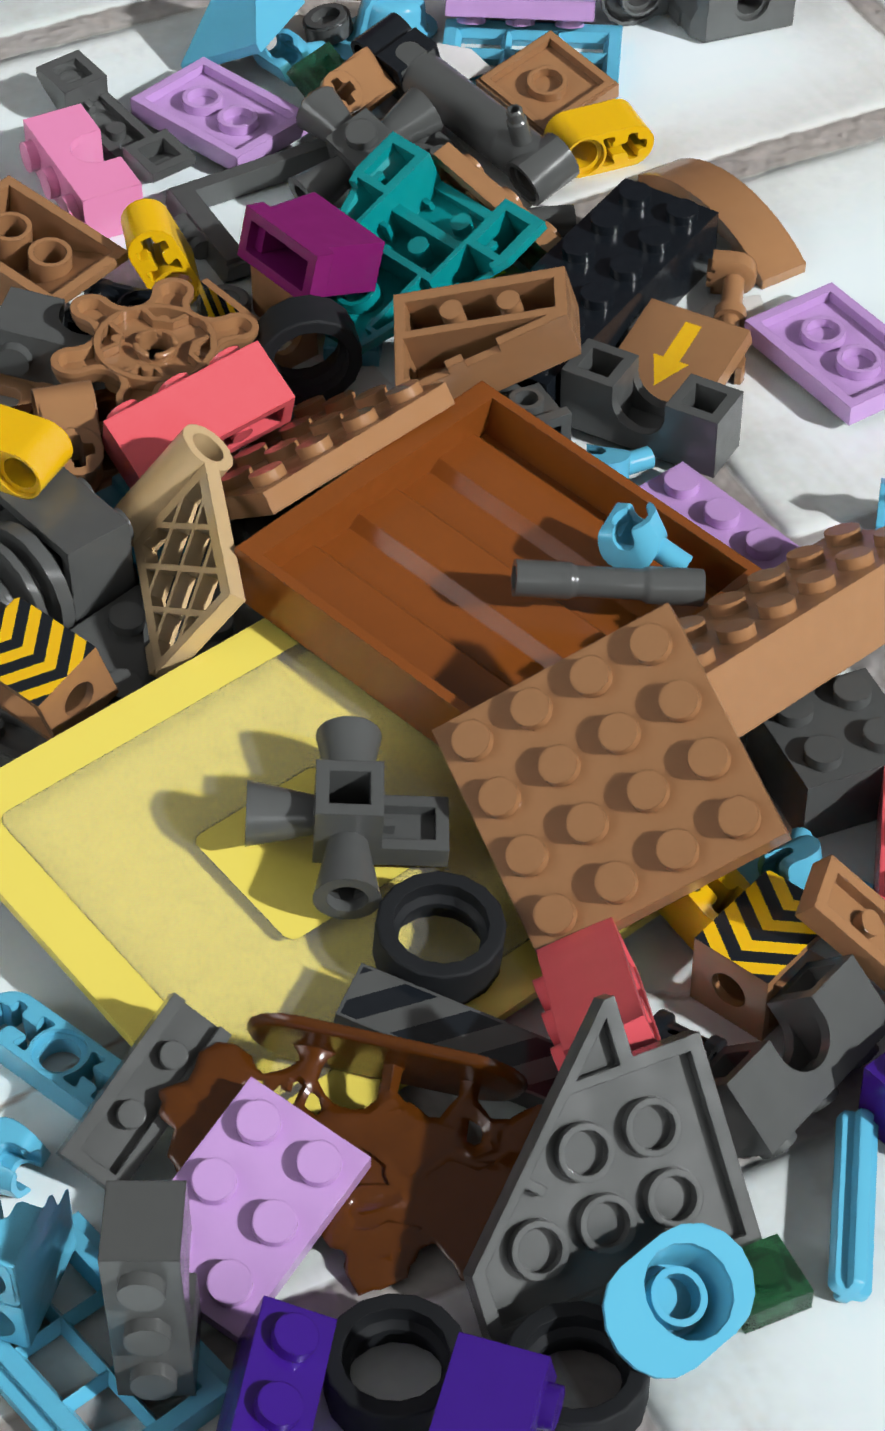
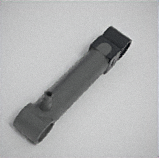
[351,12,579,206]

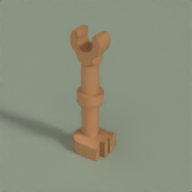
[706,249,757,385]

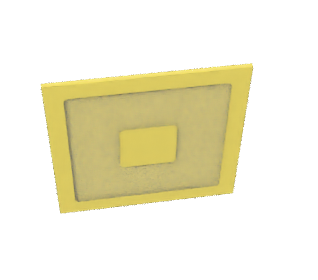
[0,618,661,1115]

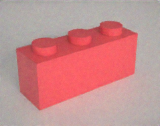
[102,340,295,489]
[532,917,661,1072]

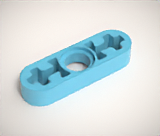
[0,991,122,1120]

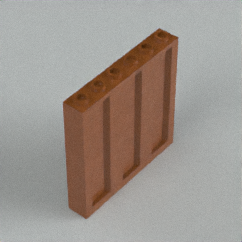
[234,381,763,746]

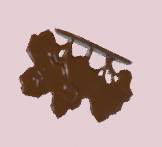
[158,1013,543,1296]

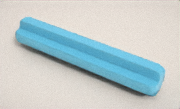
[828,1108,878,1304]

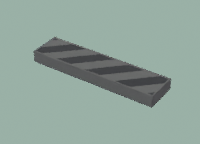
[334,963,558,1109]

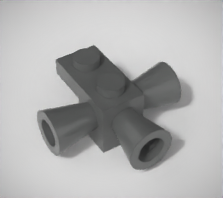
[288,86,443,205]
[245,716,450,919]

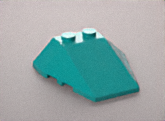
[324,131,547,354]

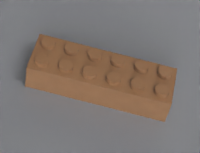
[678,522,885,738]

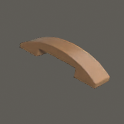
[638,158,806,289]

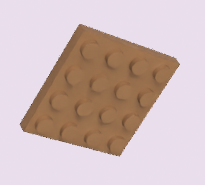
[193,379,455,523]
[432,603,792,954]

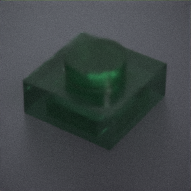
[286,41,344,97]
[741,1234,814,1334]

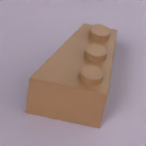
[393,266,581,400]

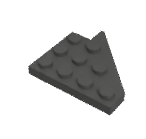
[463,994,764,1344]

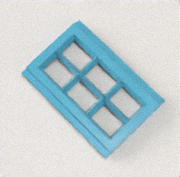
[442,18,623,99]
[0,1211,231,1431]

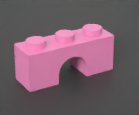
[19,103,143,238]

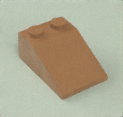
[0,175,128,306]

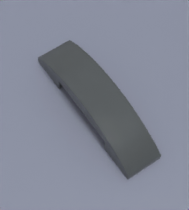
[36,50,196,183]

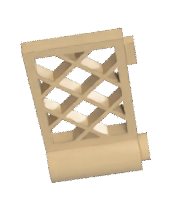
[115,424,246,678]

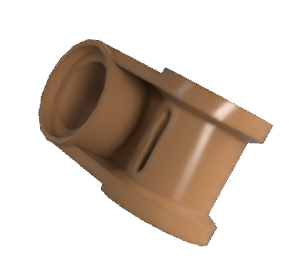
[301,46,398,116]
[31,379,104,493]

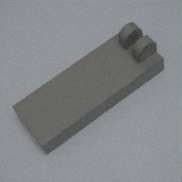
[55,992,232,1189]

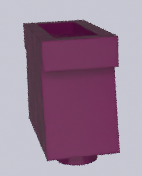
[237,192,385,297]

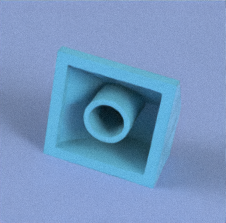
[180,0,305,69]

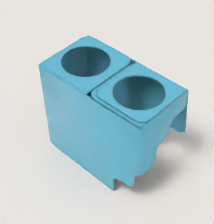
[0,1189,76,1348]

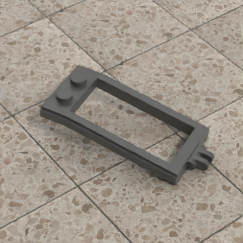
[165,118,463,284]

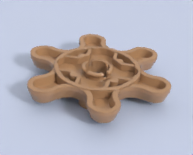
[50,277,259,406]

